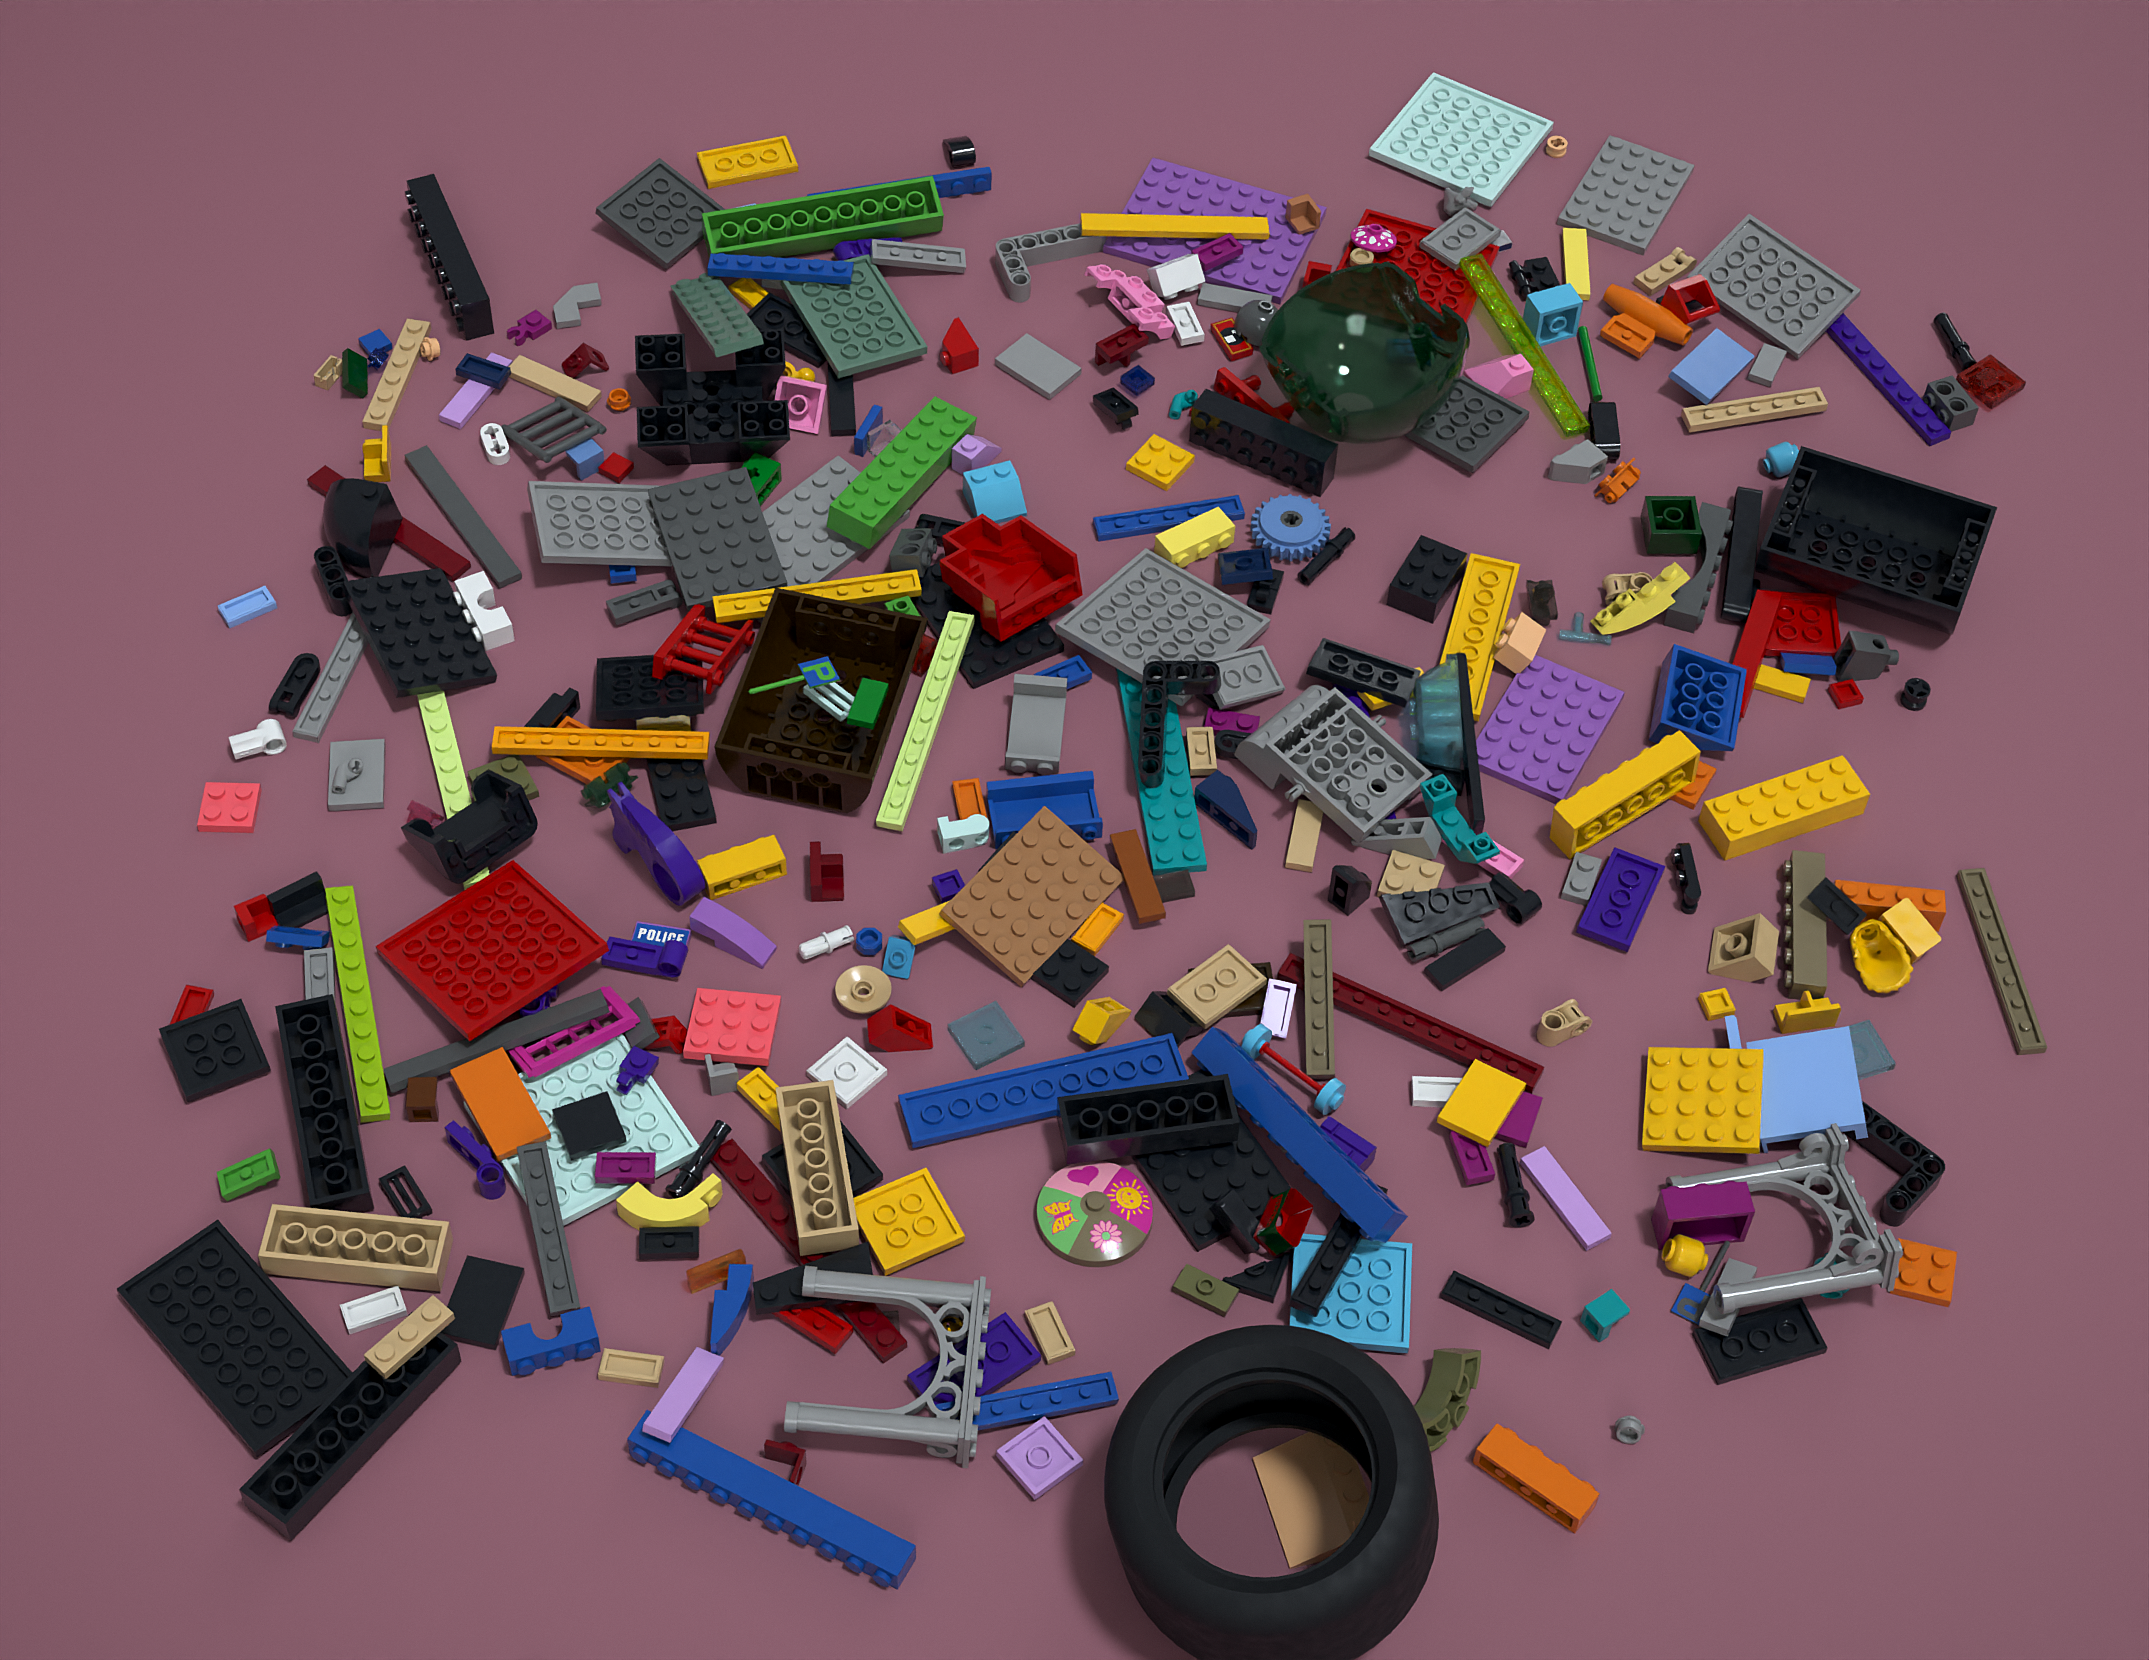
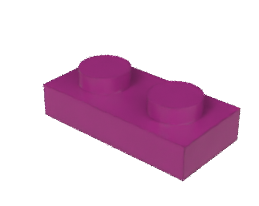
[1191,233,1244,272]
[1204,708,1260,736]
[1449,1131,1495,1185]
[595,1152,657,1184]

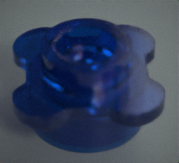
[367,347,389,370]

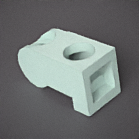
[937,814,989,854]

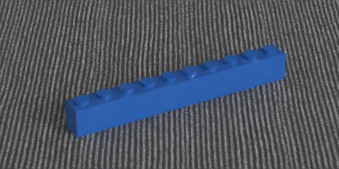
[1191,1026,1408,1243]
[627,1410,916,1590]

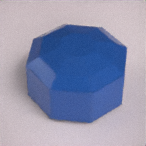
[856,928,882,955]

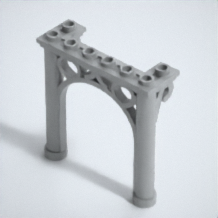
[1666,1123,1903,1314]
[784,1266,991,1468]

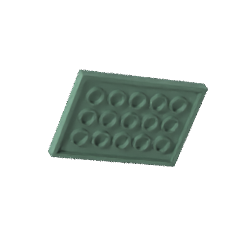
[781,254,928,378]

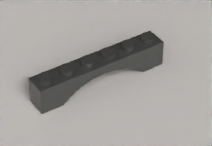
[1664,502,1733,634]

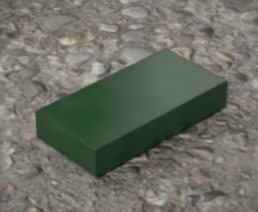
[342,348,368,399]

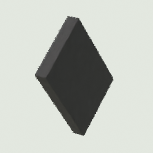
[441,1255,525,1350]

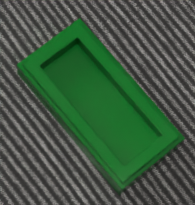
[847,678,889,729]

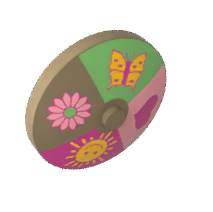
[1036,1160,1153,1267]

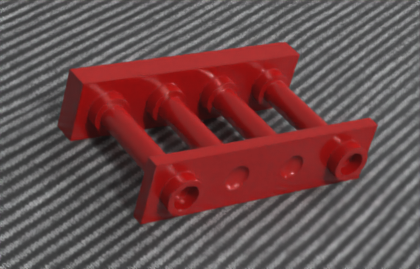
[652,604,755,695]

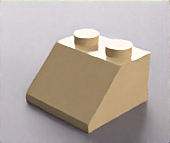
[1708,913,1779,982]

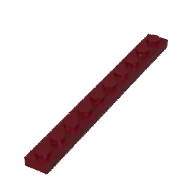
[1277,953,1545,1094]
[711,1138,907,1364]

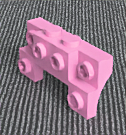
[1084,264,1176,339]

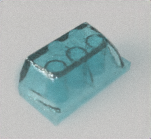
[1409,654,1463,769]

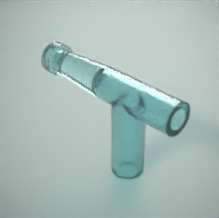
[1559,612,1612,645]

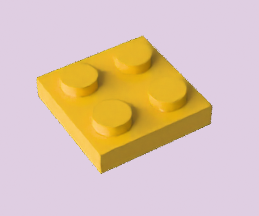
[1126,434,1195,491]

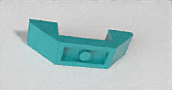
[1420,774,1500,864]

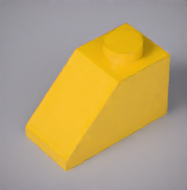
[1072,997,1132,1045]

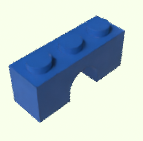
[501,1306,601,1376]

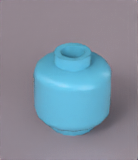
[1763,441,1799,478]

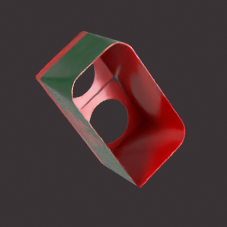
[1253,1188,1314,1256]

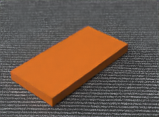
[450,1047,551,1162]

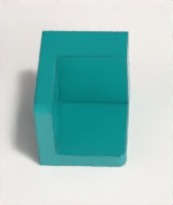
[1580,1289,1630,1343]

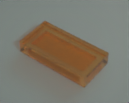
[686,1249,746,1294]

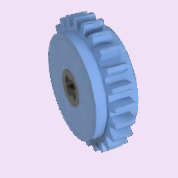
[1250,494,1331,562]

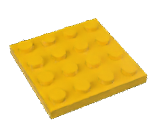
[1642,1047,1764,1154]

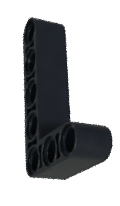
[1138,661,1222,788]
[1843,1101,1945,1227]

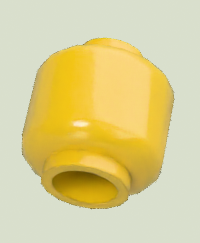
[1662,1234,1708,1277]

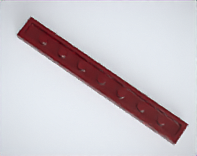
[307,465,471,582]

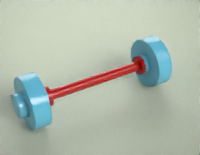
[1241,1024,1346,1115]

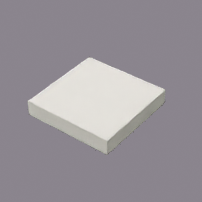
[806,1037,887,1109]

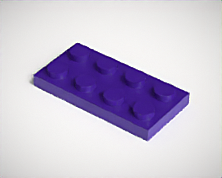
[1576,847,1665,952]
[907,1312,1041,1405]

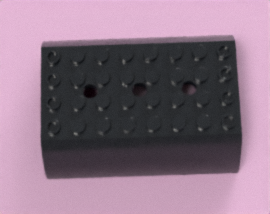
[1755,446,1997,635]

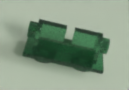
[581,762,638,808]

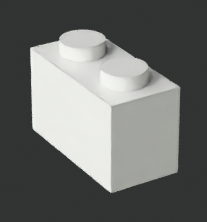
[1147,254,1205,300]

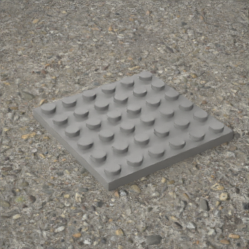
[1055,548,1271,706]

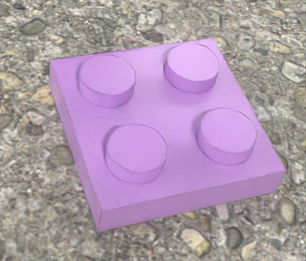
[996,1416,1083,1500]

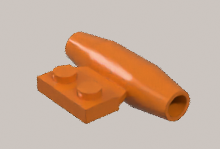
[1600,284,1693,359]

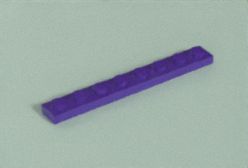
[1826,313,1951,446]

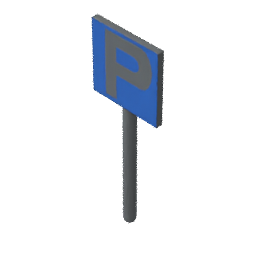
[1671,1241,1730,1326]

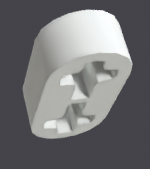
[480,423,510,465]

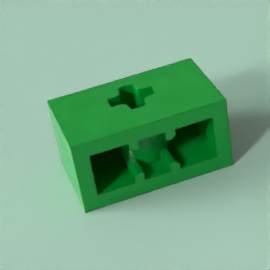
[742,453,782,507]

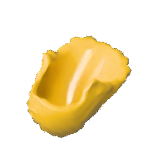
[1850,919,1913,993]

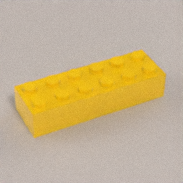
[1550,730,1701,859]
[1698,755,1870,861]

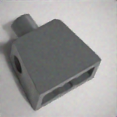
[1833,631,1899,682]

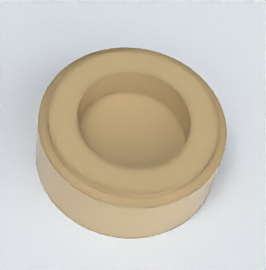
[1349,248,1374,271]

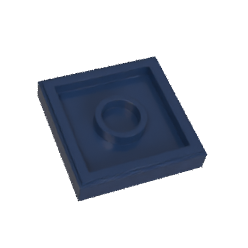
[1218,548,1273,585]

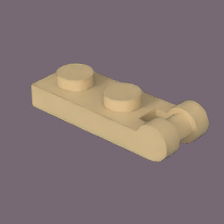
[1633,247,1697,296]

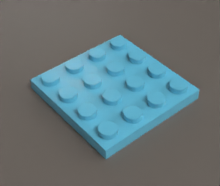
[1289,1234,1412,1354]

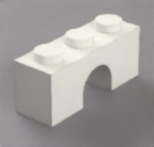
[453,571,515,651]

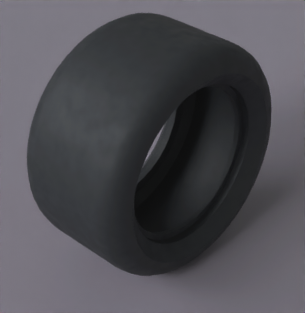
[1104,1325,1439,1660]

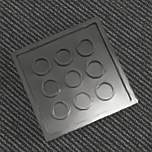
[595,158,726,269]
[1392,368,1530,473]

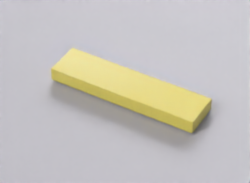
[1562,228,1590,300]

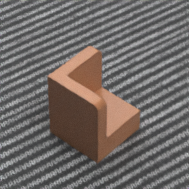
[1285,193,1321,235]

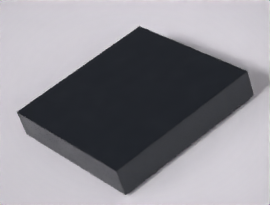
[552,1091,627,1161]

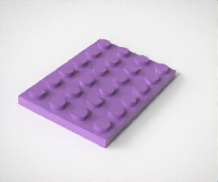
[1476,655,1625,804]

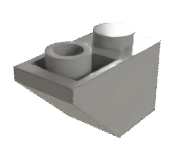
[1548,439,1608,484]

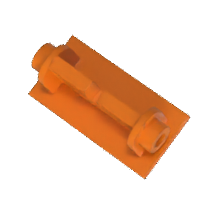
[1594,458,1641,503]

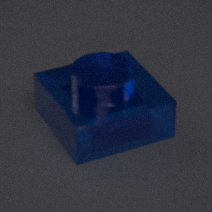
[1120,365,1155,396]

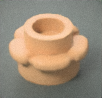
[420,337,440,361]

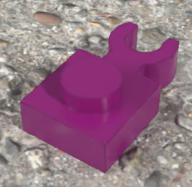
[507,310,552,346]

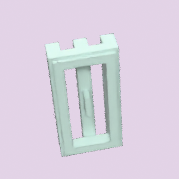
[803,682,855,722]

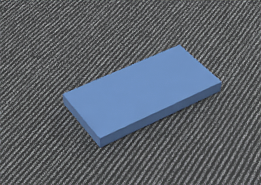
[1668,328,1755,405]

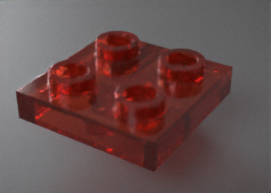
[1956,354,2026,409]

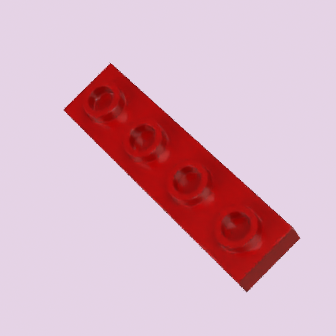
[1213,367,1294,424]

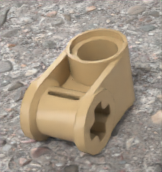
[1602,572,1653,606]
[1536,999,1592,1047]

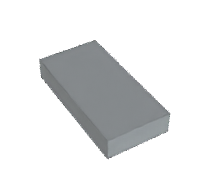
[1747,343,1787,387]

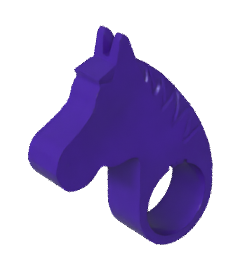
[607,782,705,906]

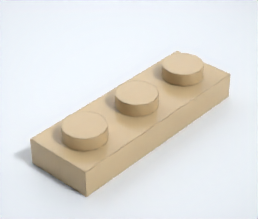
[364,1295,455,1379]

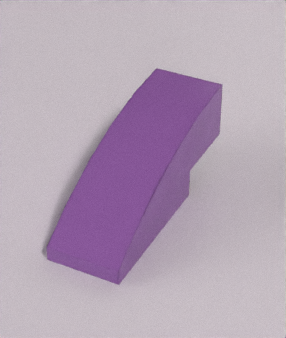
[689,897,777,969]

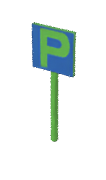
[749,656,840,694]

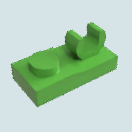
[217,1148,281,1201]

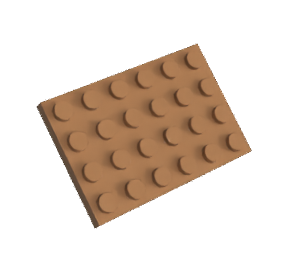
[939,806,1124,988]

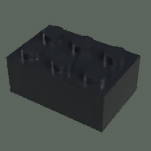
[1386,535,1468,624]

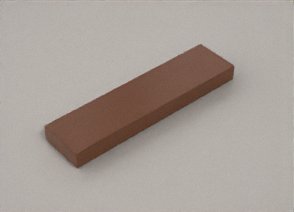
[1110,829,1166,924]

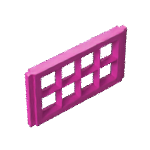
[506,986,640,1078]

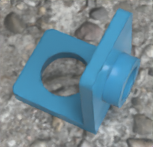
[882,935,920,979]

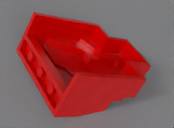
[939,514,1083,642]

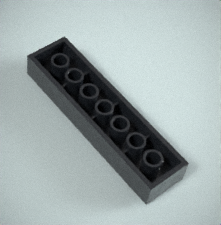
[404,174,494,341]
[275,994,374,1212]
[239,1312,462,1541]

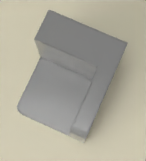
[704,1054,739,1096]

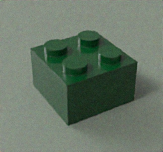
[1641,496,1702,554]

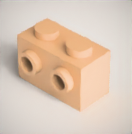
[1493,612,1546,674]

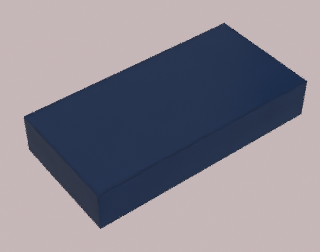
[455,353,511,390]

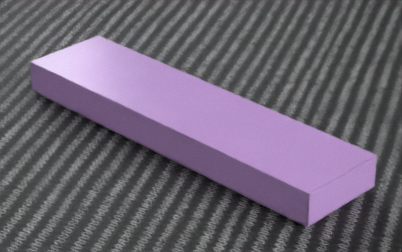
[439,352,512,429]
[1520,1146,1612,1251]
[642,1347,724,1443]

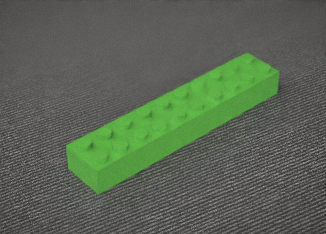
[702,176,944,259]

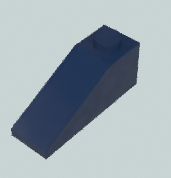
[1194,769,1258,850]

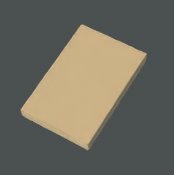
[1167,944,1267,1029]

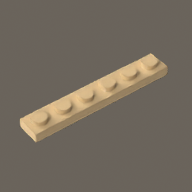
[362,319,432,431]
[1681,387,1828,432]

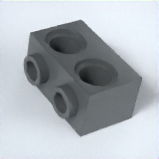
[1922,375,1979,432]
[889,528,937,577]

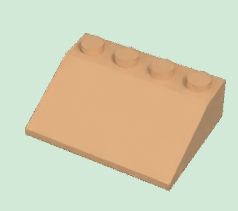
[1253,1432,1369,1569]

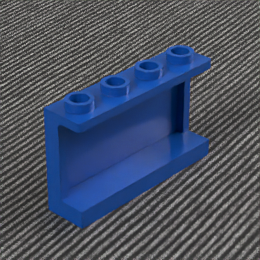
[986,771,1103,849]

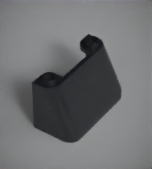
[401,769,538,884]

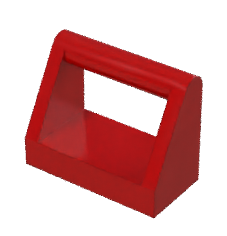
[1660,274,1720,324]

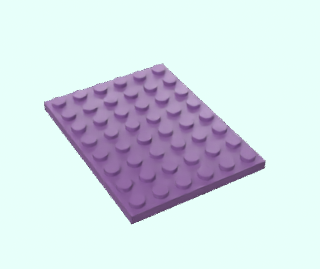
[1103,158,1327,304]

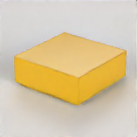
[1698,988,1736,1021]

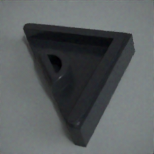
[1222,1252,1291,1303]

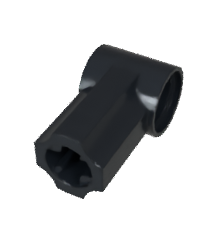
[1489,872,1542,924]

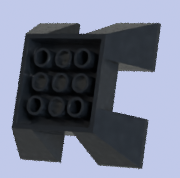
[635,329,790,466]

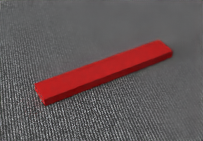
[1733,589,1783,718]

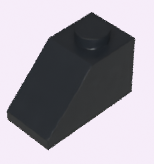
[1328,865,1372,916]

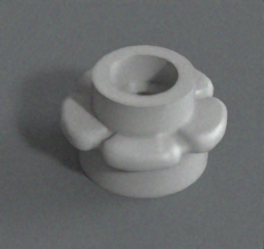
[1614,1416,1645,1444]

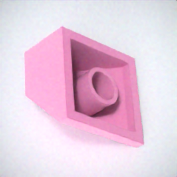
[1464,354,1534,399]
[774,376,827,434]

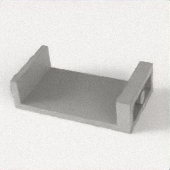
[1005,674,1067,775]

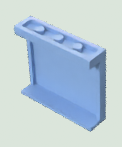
[1746,1026,1868,1153]

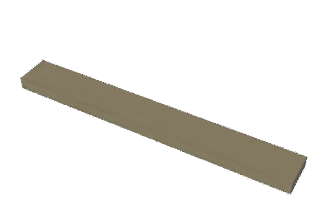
[1956,868,2047,1055]

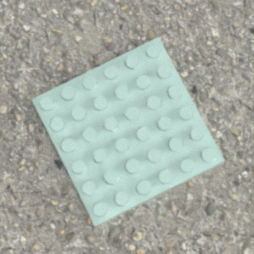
[1369,72,1554,207]
[463,1034,699,1226]

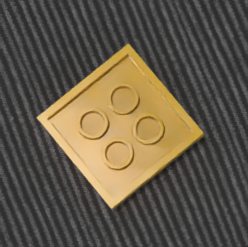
[853,1168,965,1276]

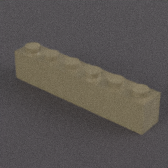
[1783,850,1827,1000]

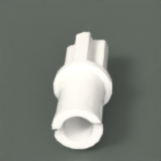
[798,925,854,959]

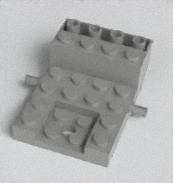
[1234,685,1432,844]

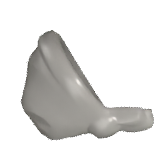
[1443,187,1478,217]

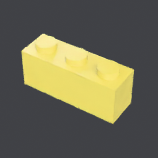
[1154,507,1235,568]

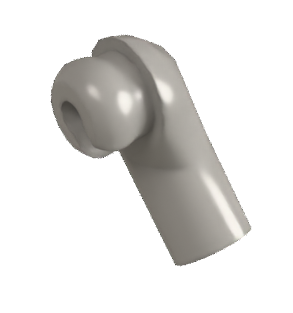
[332,758,363,794]

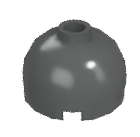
[1234,300,1283,346]

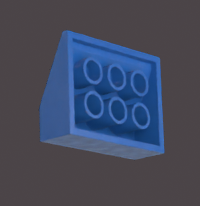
[1649,644,1747,751]

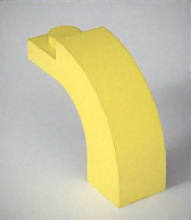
[616,1173,723,1230]

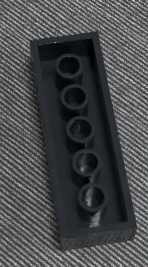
[1189,389,1338,497]
[1056,1074,1240,1165]

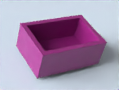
[1651,1181,1755,1250]

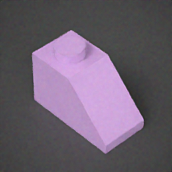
[952,434,1002,475]

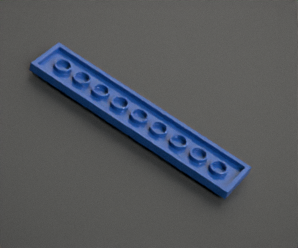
[898,1033,1189,1148]

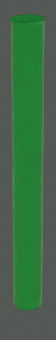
[1578,326,1603,402]

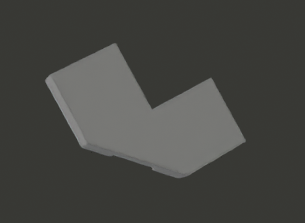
[553,283,601,329]

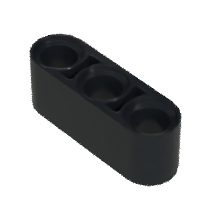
[1588,401,1620,460]
[314,546,353,617]

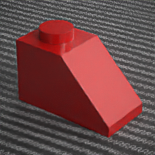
[940,317,979,374]
[867,1004,933,1052]

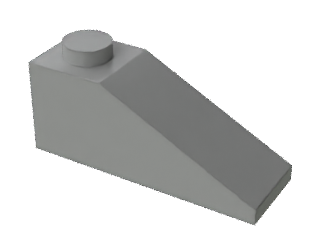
[1351,817,1442,859]

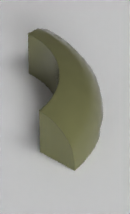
[1414,1348,1481,1452]

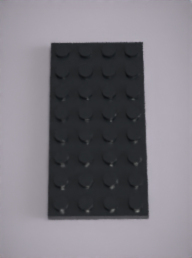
[117,1220,352,1457]

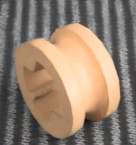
[1546,136,1568,158]

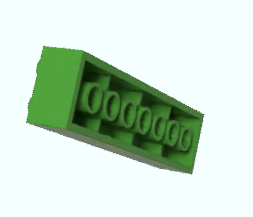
[827,396,977,549]

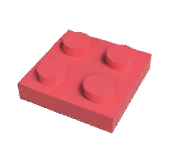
[197,782,262,833]

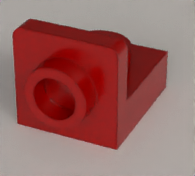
[644,1016,688,1054]

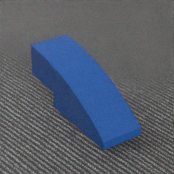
[710,1264,754,1356]

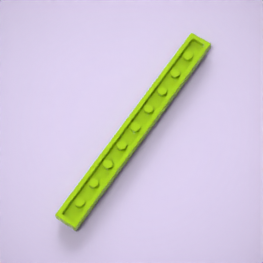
[325,886,390,1123]

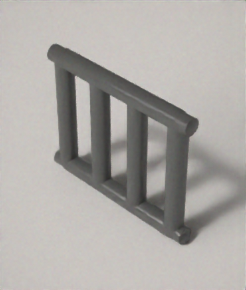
[501,397,607,463]

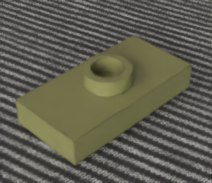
[1172,1264,1239,1317]

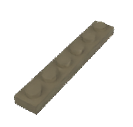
[1303,919,1335,1079]

